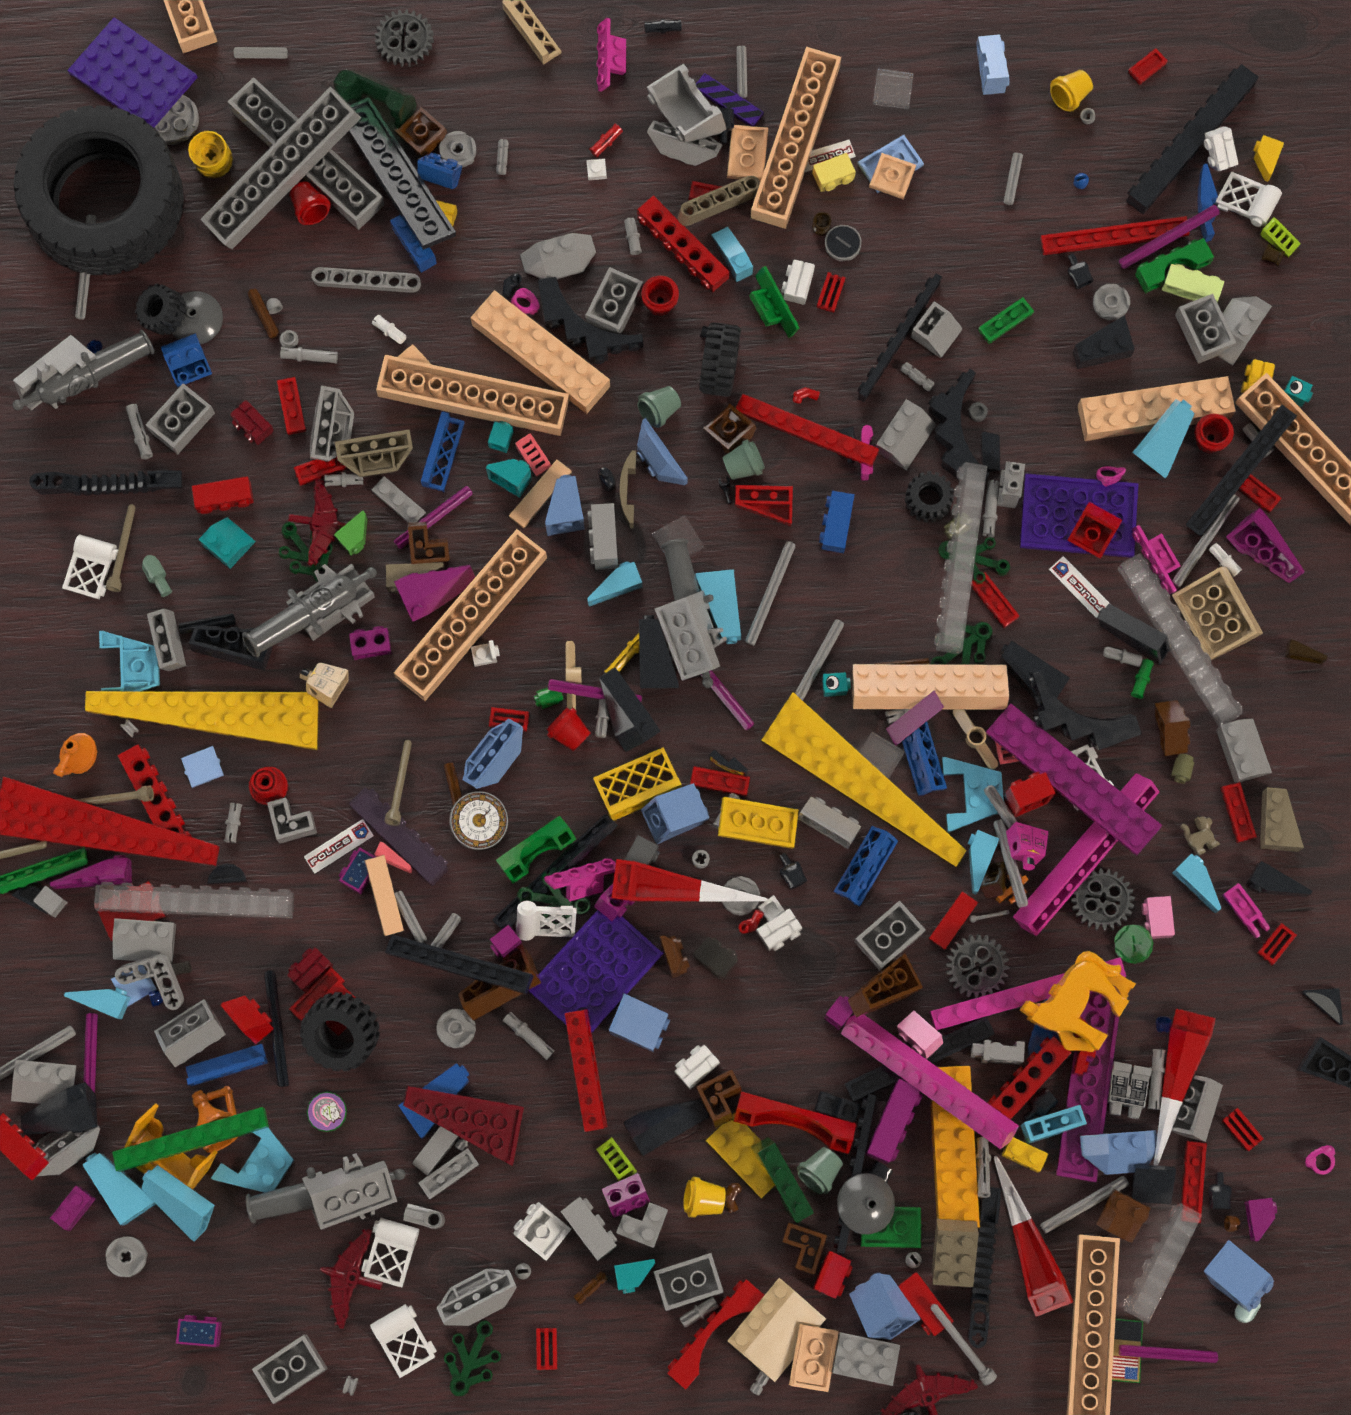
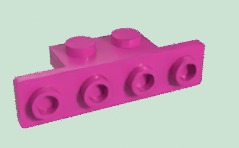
[597,18,626,92]
[1132,525,1180,594]
[545,859,615,901]

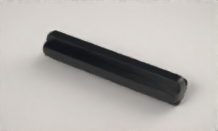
[179,613,236,634]

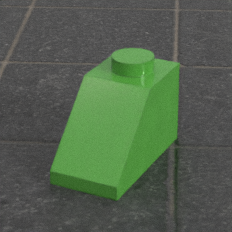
[334,511,367,556]

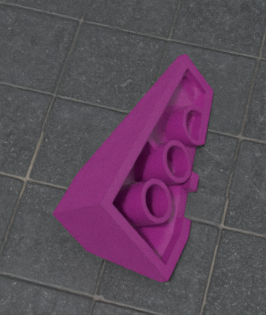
[1226,508,1305,583]
[394,565,475,621]
[50,855,132,889]

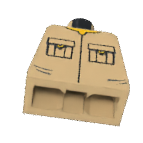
[300,663,349,708]

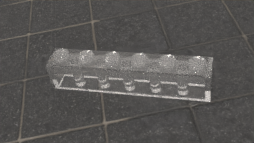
[1123,1203,1202,1323]

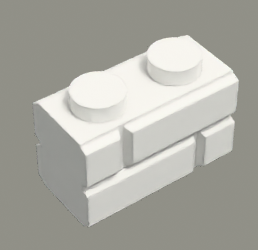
[1204,126,1238,171]
[781,260,815,305]
[756,908,802,951]
[675,1045,720,1090]

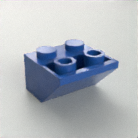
[417,153,463,189]
[161,333,212,387]

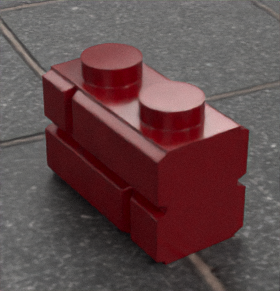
[230,400,274,445]
[287,947,333,992]

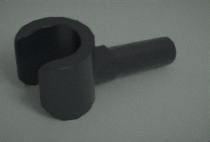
[719,476,733,504]

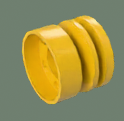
[188,131,233,178]

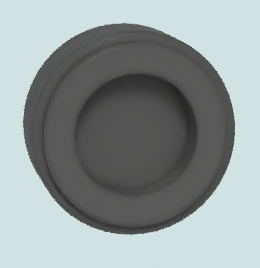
[968,402,988,422]

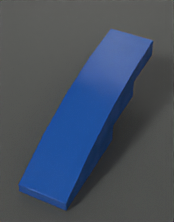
[1198,164,1218,242]

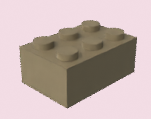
[931,1219,979,1287]

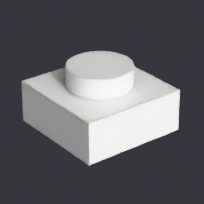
[587,159,607,180]

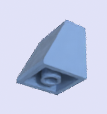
[545,475,585,536]
[641,783,710,844]
[609,994,670,1052]
[1204,1240,1274,1312]
[849,1273,920,1340]

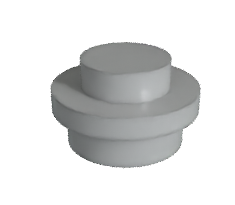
[280,330,299,348]

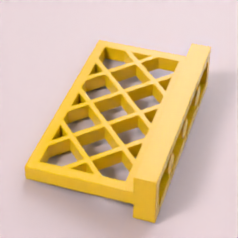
[593,747,682,821]

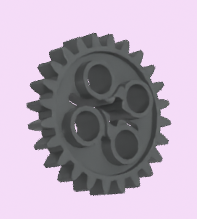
[375,9,434,67]
[1071,868,1135,932]
[945,934,1010,998]

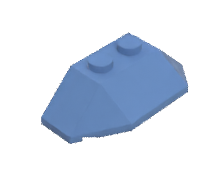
[636,418,688,485]
[462,719,523,789]
[1080,1130,1157,1175]

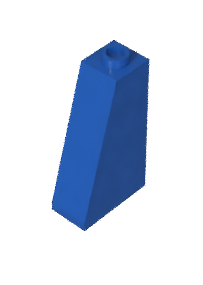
[398,1063,470,1139]

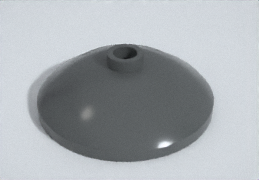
[171,291,223,344]
[837,1173,895,1235]

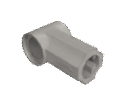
[403,1203,445,1229]

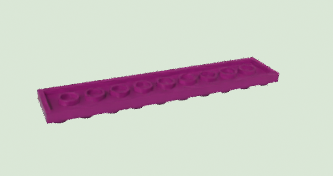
[986,704,1162,856]
[1056,988,1119,1182]

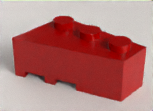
[735,485,793,527]

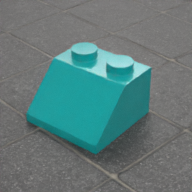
[486,459,532,498]
[199,517,256,569]
[614,1259,655,1294]

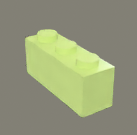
[1162,264,1225,302]

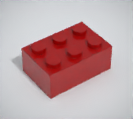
[1003,771,1055,817]

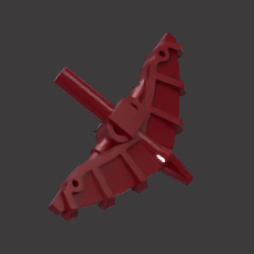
[288,478,346,565]
[320,1229,383,1329]
[880,1365,978,1415]

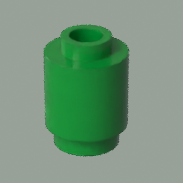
[534,687,563,709]

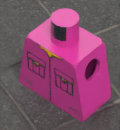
[1006,822,1048,870]

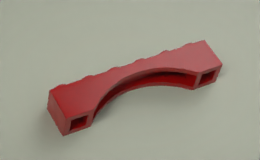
[733,1092,856,1154]
[667,1279,765,1390]

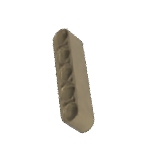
[678,176,760,226]

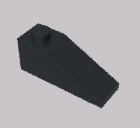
[1246,861,1312,897]

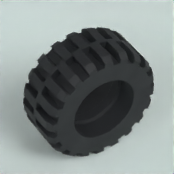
[699,322,741,397]
[300,992,380,1072]

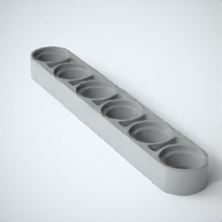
[311,267,421,293]

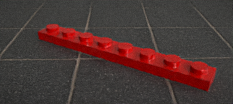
[1040,216,1190,255]
[736,394,879,467]

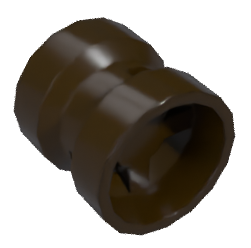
[812,212,831,236]

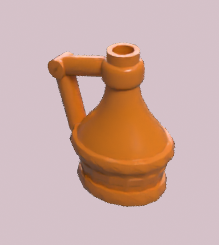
[53,733,97,778]
[192,1086,237,1153]

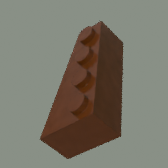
[458,943,541,1020]
[847,953,923,1018]

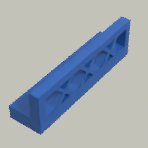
[421,411,465,492]
[902,722,947,796]
[833,826,898,907]
[186,1044,268,1086]

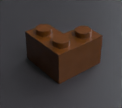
[407,521,449,564]
[1155,700,1190,756]
[696,1070,742,1128]
[782,1223,827,1275]

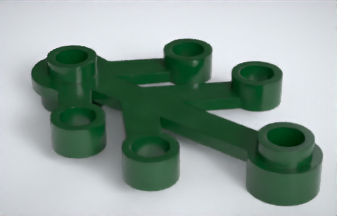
[278,522,333,582]
[938,532,1010,584]
[930,622,992,665]
[517,872,591,925]
[444,1321,501,1396]

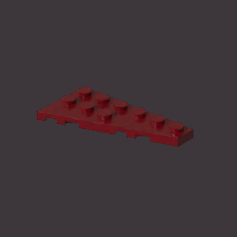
[403,1086,524,1166]

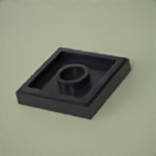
[1131,1164,1176,1204]

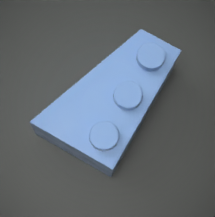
[976,35,1009,95]

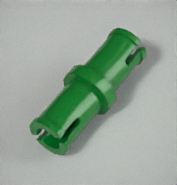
[1131,659,1154,699]

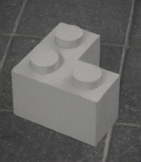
[267,798,317,843]
[616,1202,668,1248]

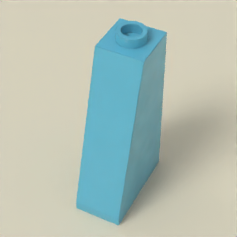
[1133,399,1195,478]
[696,569,741,644]
[82,1153,156,1225]
[141,1165,215,1241]

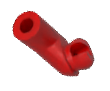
[792,387,820,404]
[738,910,764,934]

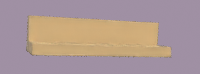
[502,0,561,64]

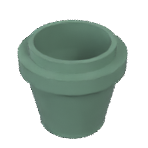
[638,386,681,428]
[723,439,765,480]
[797,1147,843,1194]

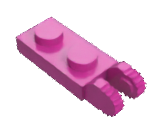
[861,425,873,480]
[1222,883,1270,938]

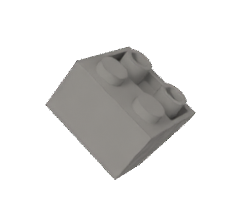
[911,301,963,358]

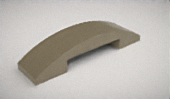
[620,450,636,528]

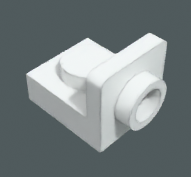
[471,640,500,667]

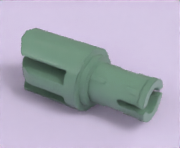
[142,555,172,597]

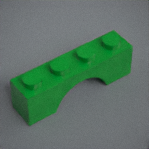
[1135,238,1214,294]
[496,816,576,884]

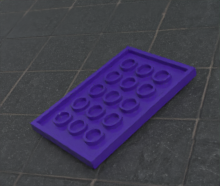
[67,17,198,128]
[1020,474,1138,558]
[528,910,663,1033]

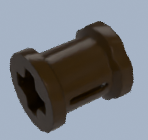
[1261,244,1285,267]

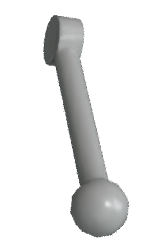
[969,910,1010,923]

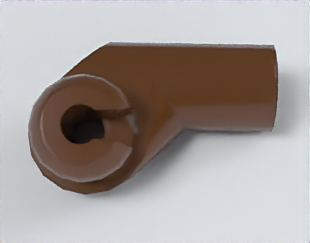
[725,1183,742,1213]

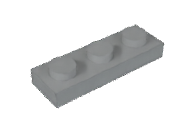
[372,476,426,523]
[419,1148,479,1199]

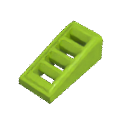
[1260,217,1301,258]
[596,1137,637,1181]

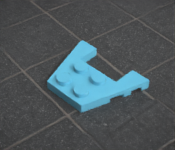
[99,631,160,692]
[942,757,1004,832]
[211,1127,294,1193]

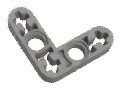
[115,954,184,1010]

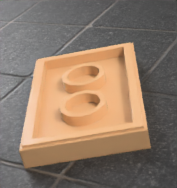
[727,125,768,181]
[789,1324,839,1392]

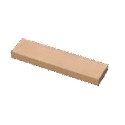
[509,460,572,529]
[365,855,404,936]

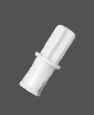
[372,315,406,344]
[1209,543,1242,577]

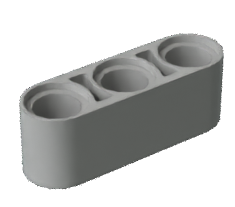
[412,1126,459,1176]

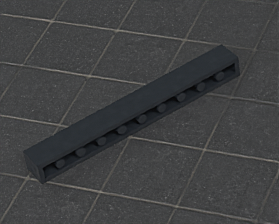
[1126,64,1259,215]

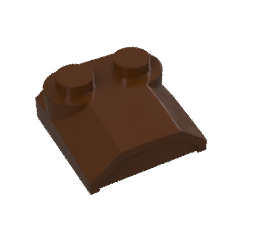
[395,107,447,157]
[703,404,756,453]
[660,935,690,978]
[1096,1189,1151,1243]

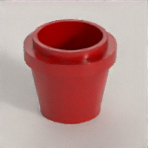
[289,182,331,225]
[642,276,679,316]
[1195,414,1234,453]
[546,707,591,751]
[249,767,288,806]

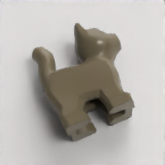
[1181,816,1220,856]

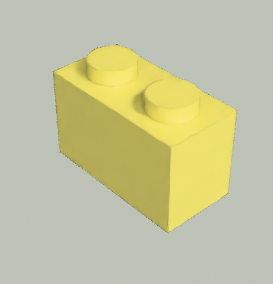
[812,153,856,192]

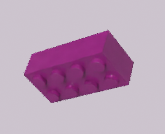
[865,1079,922,1164]

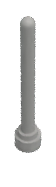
[931,1304,997,1386]

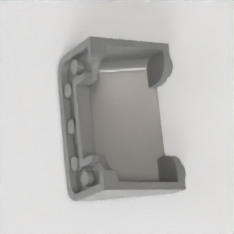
[647,64,726,143]

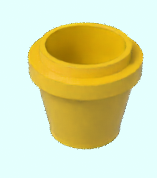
[1050,70,1093,112]
[684,1177,726,1218]

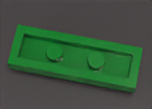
[978,297,1034,344]

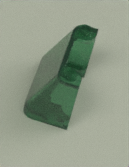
[333,70,417,129]

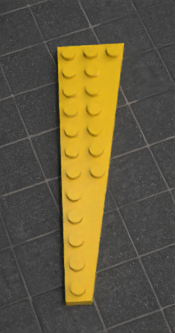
[85,691,318,750]
[762,692,967,866]

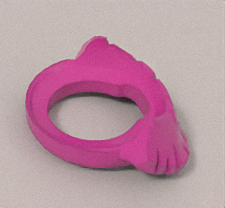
[511,288,540,315]
[1096,466,1126,487]
[1305,1145,1335,1175]

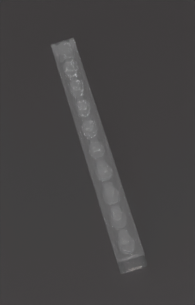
[934,462,987,654]
[1118,553,1243,726]
[94,882,294,919]

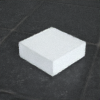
[758,895,785,922]

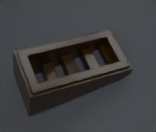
[1285,639,1328,665]
[981,861,1007,898]

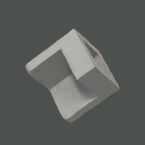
[34,886,68,917]

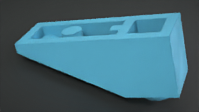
[711,227,753,282]
[587,562,642,607]
[968,830,999,895]
[1172,853,1221,913]
[64,987,131,1019]
[1020,1105,1087,1144]

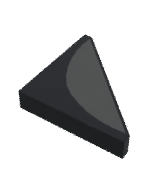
[1302,988,1343,1025]

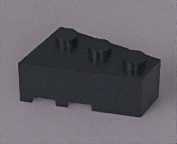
[1072,315,1135,369]

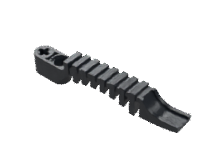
[29,470,182,496]
[967,1187,1001,1348]

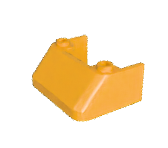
[124,1104,217,1190]

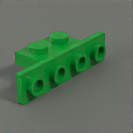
[749,266,799,338]

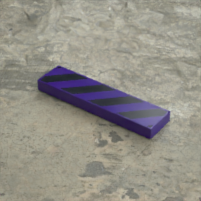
[696,73,764,127]

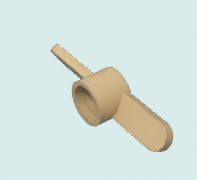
[566,641,582,710]
[953,709,998,770]

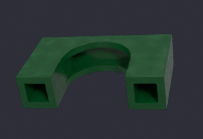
[751,1137,814,1223]

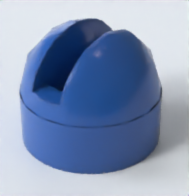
[1073,173,1089,189]

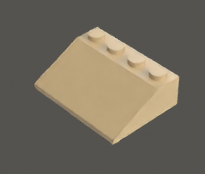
[1172,566,1263,661]
[728,1278,826,1382]

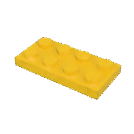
[718,797,799,849]
[706,1113,775,1198]

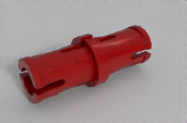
[589,124,623,157]

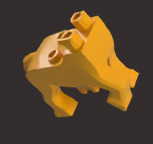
[1020,951,1136,1052]

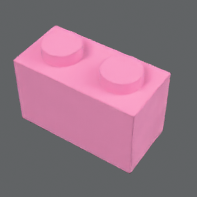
[1142,896,1175,939]
[897,1010,943,1059]

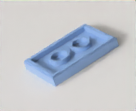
[858,135,924,193]

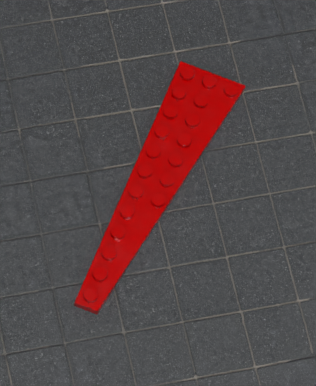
[0,777,220,866]

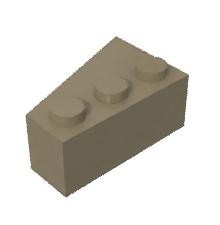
[1260,787,1304,852]

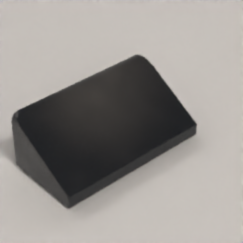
[981,432,1000,472]

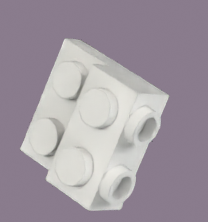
[513,1202,571,1261]

